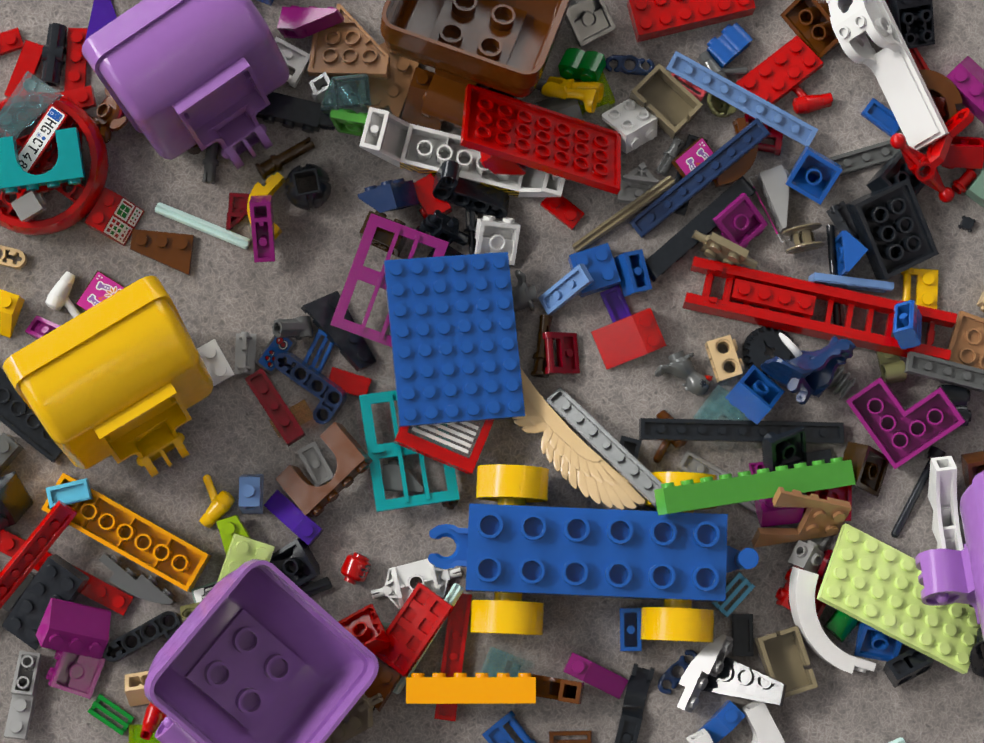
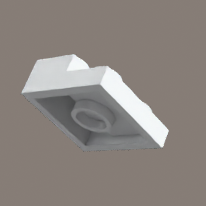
[474,215,521,265]

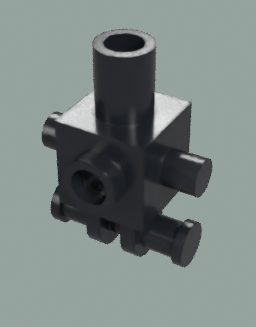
[416,210,469,246]

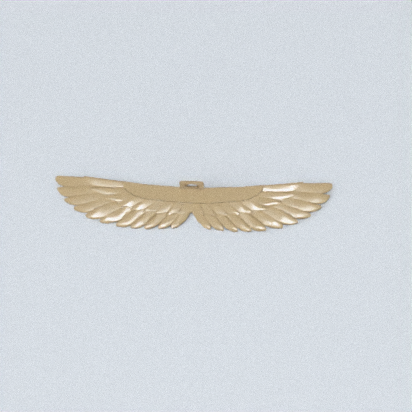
[512,367,646,510]

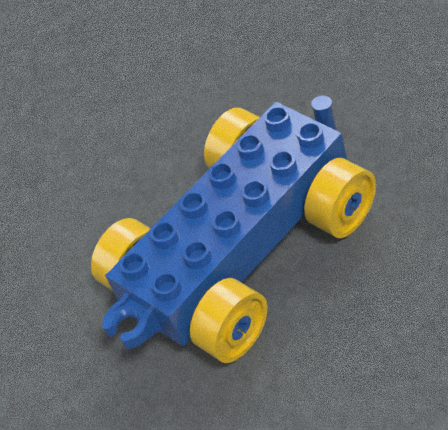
[428,464,759,642]

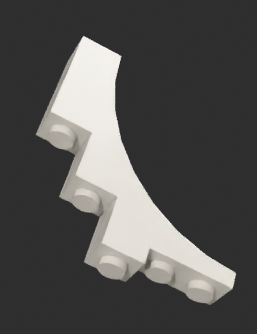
[928,456,964,551]

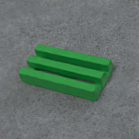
[87,694,135,735]

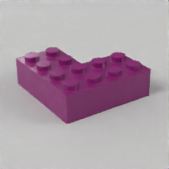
[846,376,965,469]

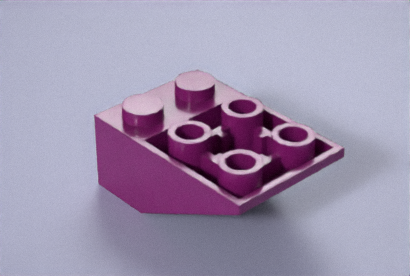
[749,462,804,527]

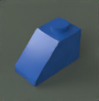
[698,700,746,743]

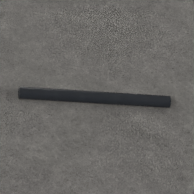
[826,225,842,325]

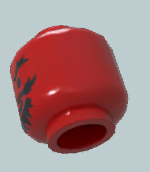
[340,552,371,585]

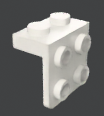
[602,99,658,154]

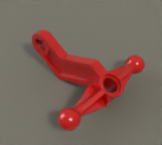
[890,108,974,203]

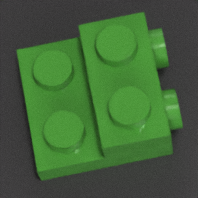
[329,109,368,137]

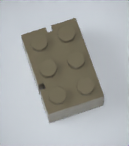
[629,63,703,139]
[754,626,818,698]

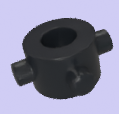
[958,215,976,232]

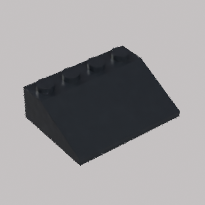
[846,179,939,280]

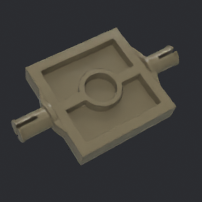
[692,230,758,269]

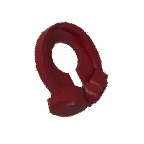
[818,550,833,578]

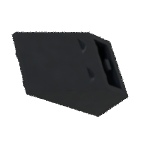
[885,0,935,49]

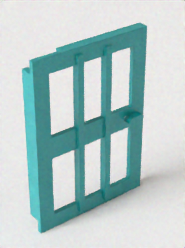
[359,390,460,513]

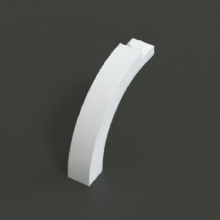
[789,567,876,674]

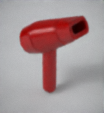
[792,85,833,114]
[140,702,167,740]

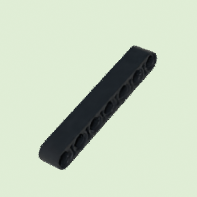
[645,176,756,282]

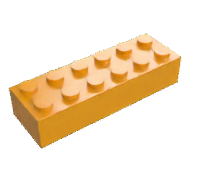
[406,673,536,704]

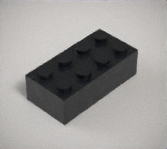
[2,554,90,651]

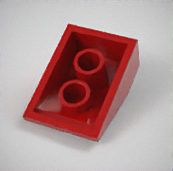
[591,307,666,369]

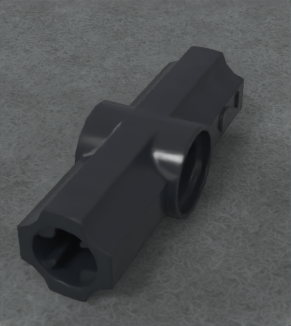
[41,23,67,87]

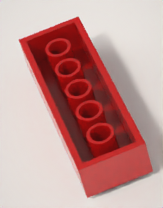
[627,0,756,42]

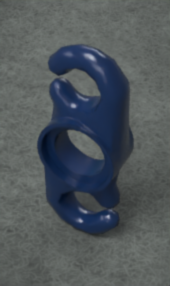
[605,55,655,76]
[657,650,697,694]

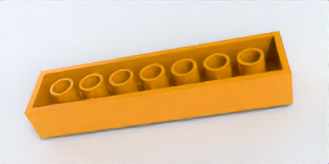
[41,473,211,592]

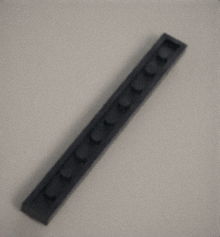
[639,418,844,444]

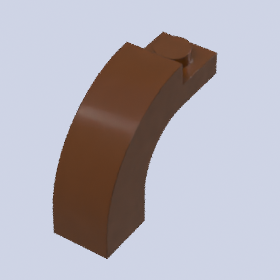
[919,70,963,123]
[714,117,758,188]
[531,674,584,704]

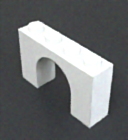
[686,701,785,743]

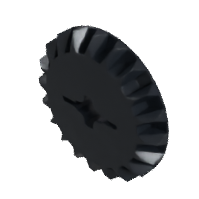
[742,326,795,379]

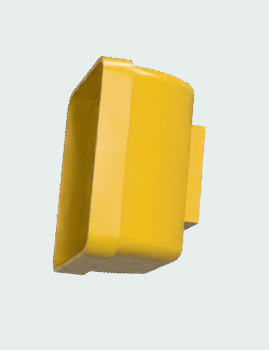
[3,276,213,478]

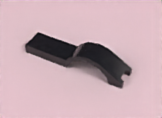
[614,663,655,743]

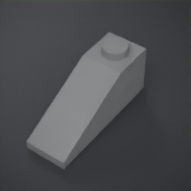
[757,164,789,233]

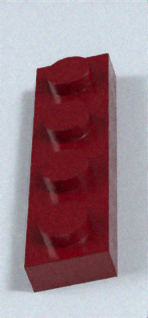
[245,368,306,447]

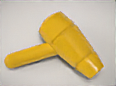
[199,474,235,529]

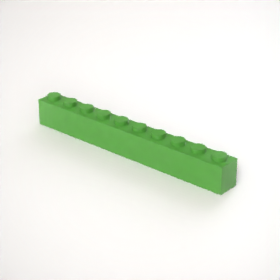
[654,457,856,515]

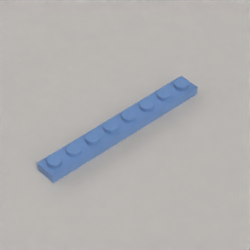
[666,51,819,146]

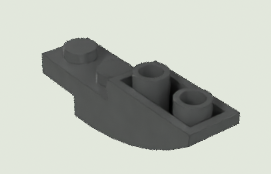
[99,553,176,605]

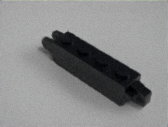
[256,92,335,134]

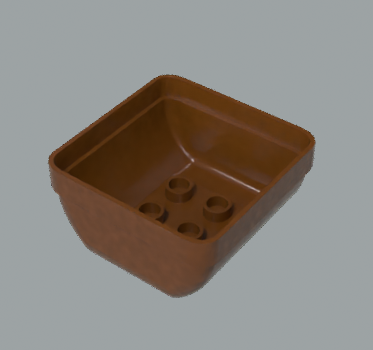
[380,0,571,129]

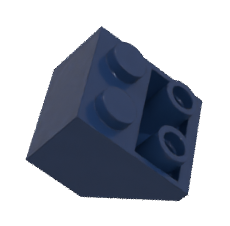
[357,178,419,213]

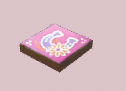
[671,137,714,178]
[75,270,126,311]

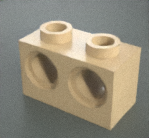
[705,335,745,383]

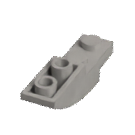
[677,634,733,712]
[4,651,41,740]

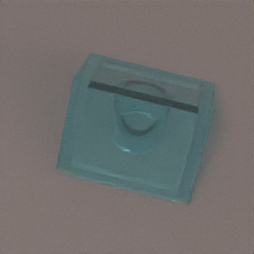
[320,74,371,110]

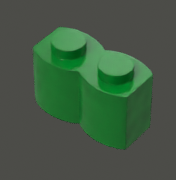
[558,48,606,82]

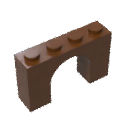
[276,422,373,517]

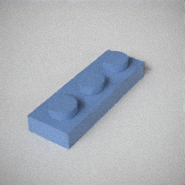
[538,264,594,315]

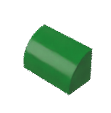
[823,610,860,643]

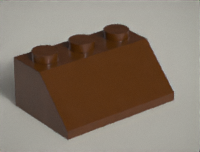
[780,0,840,59]

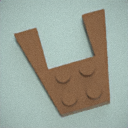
[752,487,852,548]

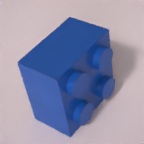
[568,243,621,297]
[725,365,785,424]

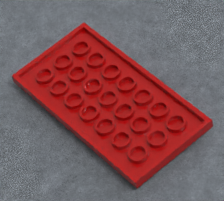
[460,83,621,195]

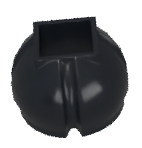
[285,164,331,210]

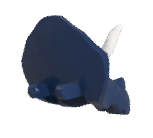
[760,333,856,405]

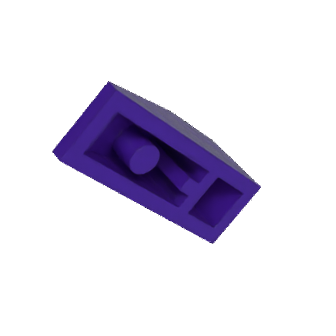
[264,490,324,546]

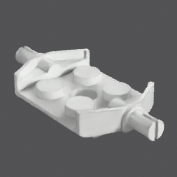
[371,559,462,609]

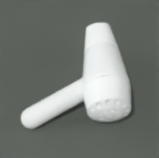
[45,271,80,318]

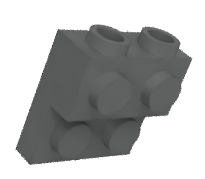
[564,0,616,46]

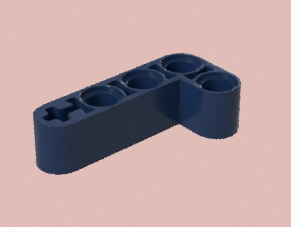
[274,352,347,424]

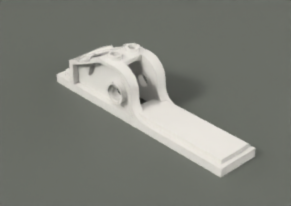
[826,0,949,151]

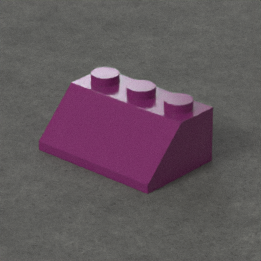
[946,56,984,124]
[36,598,111,659]

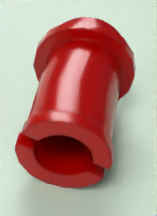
[952,169,977,194]

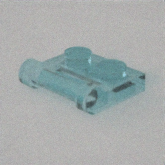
[480,646,526,677]

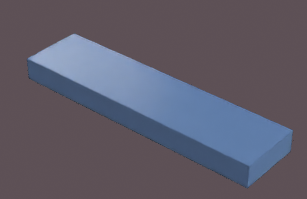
[808,272,894,294]

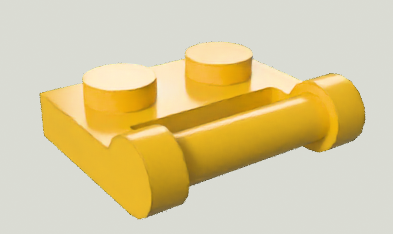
[901,268,938,309]

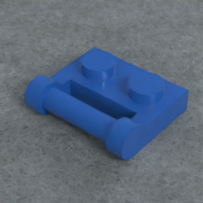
[482,710,537,743]

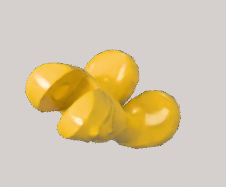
[541,76,604,114]

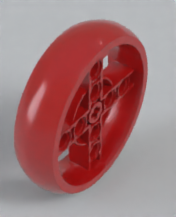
[0,92,108,235]

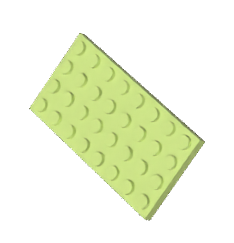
[816,523,981,674]

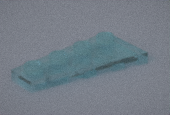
[0,71,64,139]

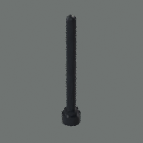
[891,446,946,538]

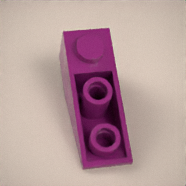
[277,5,344,39]

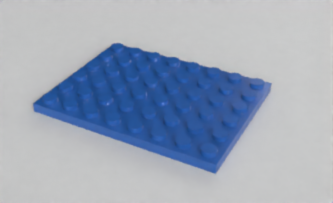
[384,252,525,427]

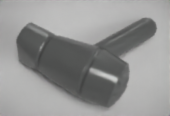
[697,50,749,79]

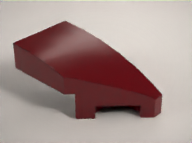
[226,193,250,230]

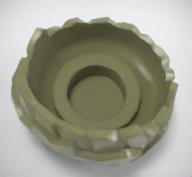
[707,93,738,118]

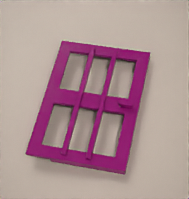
[330,213,449,347]

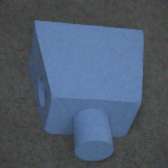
[239,474,264,514]

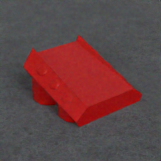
[339,604,390,655]

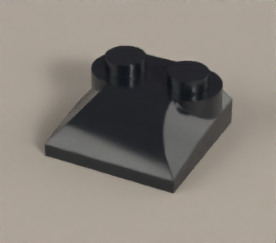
[762,426,807,472]
[270,538,320,587]

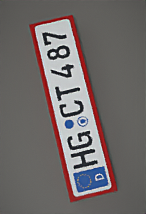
[18,104,70,174]

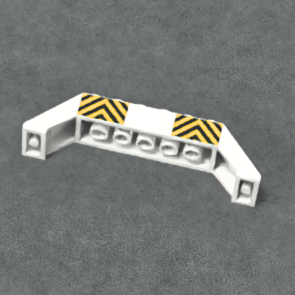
[359,107,565,197]

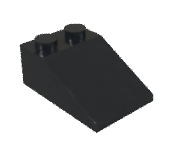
[866,143,926,195]

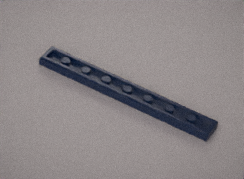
[629,118,771,238]

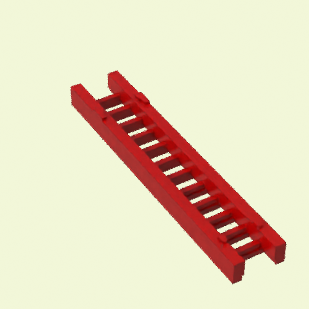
[682,256,957,361]

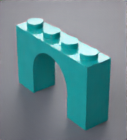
[0,127,86,194]

